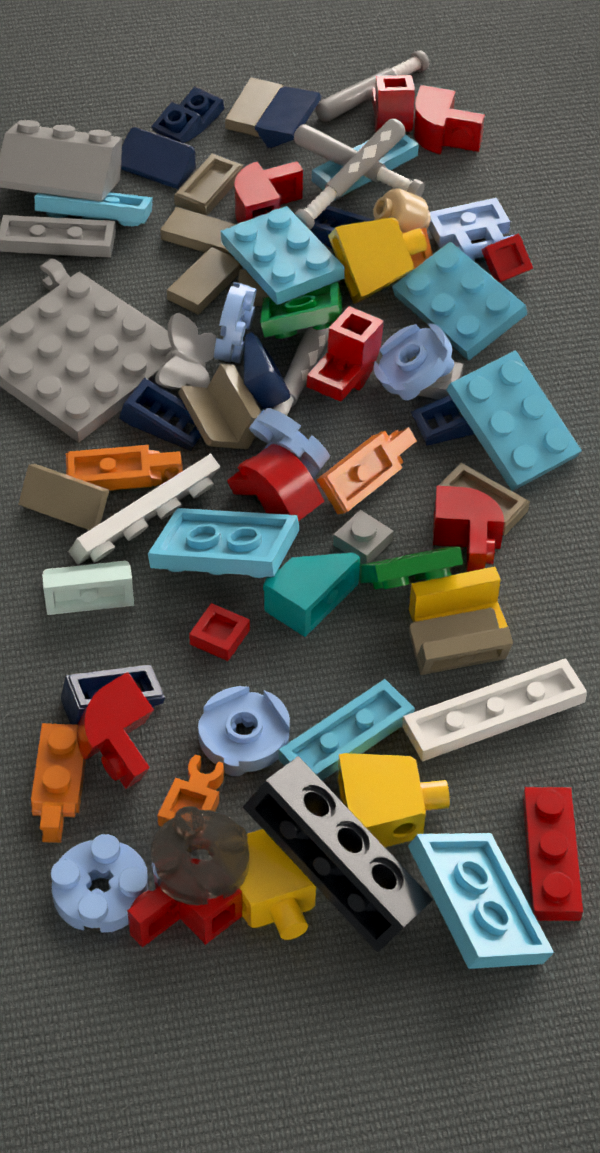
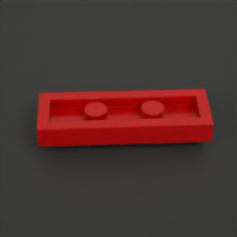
[523,787,583,921]

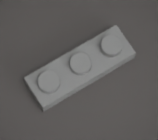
[0,215,116,258]

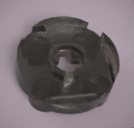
[151,806,249,905]

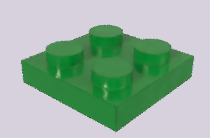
[260,281,342,339]
[359,547,463,589]

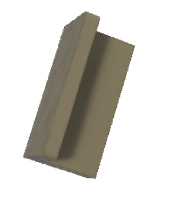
[178,364,261,449]
[409,608,513,675]

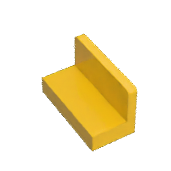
[409,567,508,628]

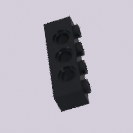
[243,756,434,953]

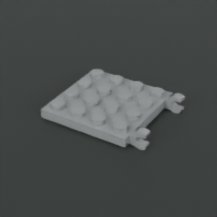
[0,258,173,443]

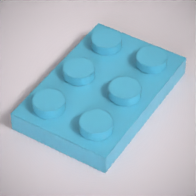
[221,206,345,305]
[392,241,527,361]
[446,350,582,491]
[148,508,300,578]
[408,833,554,969]

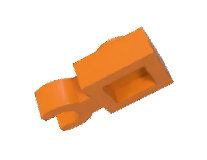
[157,755,224,839]

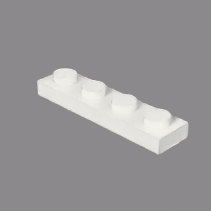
[68,454,220,565]
[402,658,587,762]

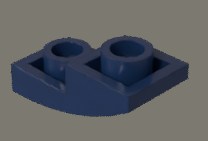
[151,86,225,143]

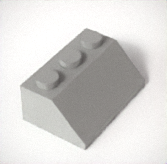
[0,120,122,202]

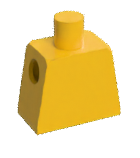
[328,218,427,304]
[338,753,450,847]
[213,829,316,940]

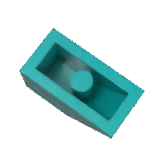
[263,553,360,637]

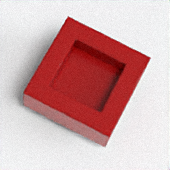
[481,233,533,283]
[189,603,250,661]

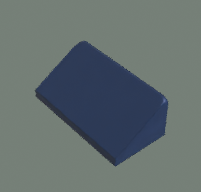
[255,87,322,148]
[121,127,196,189]

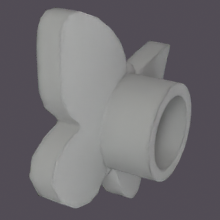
[155,313,217,390]

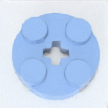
[214,282,256,363]
[374,323,454,400]
[249,408,330,479]
[198,686,290,776]
[51,834,148,933]

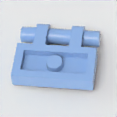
[428,198,513,261]

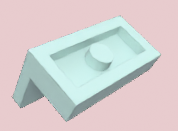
[42,561,134,615]

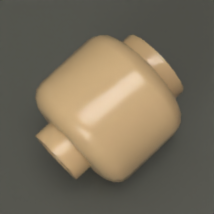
[373,188,431,232]

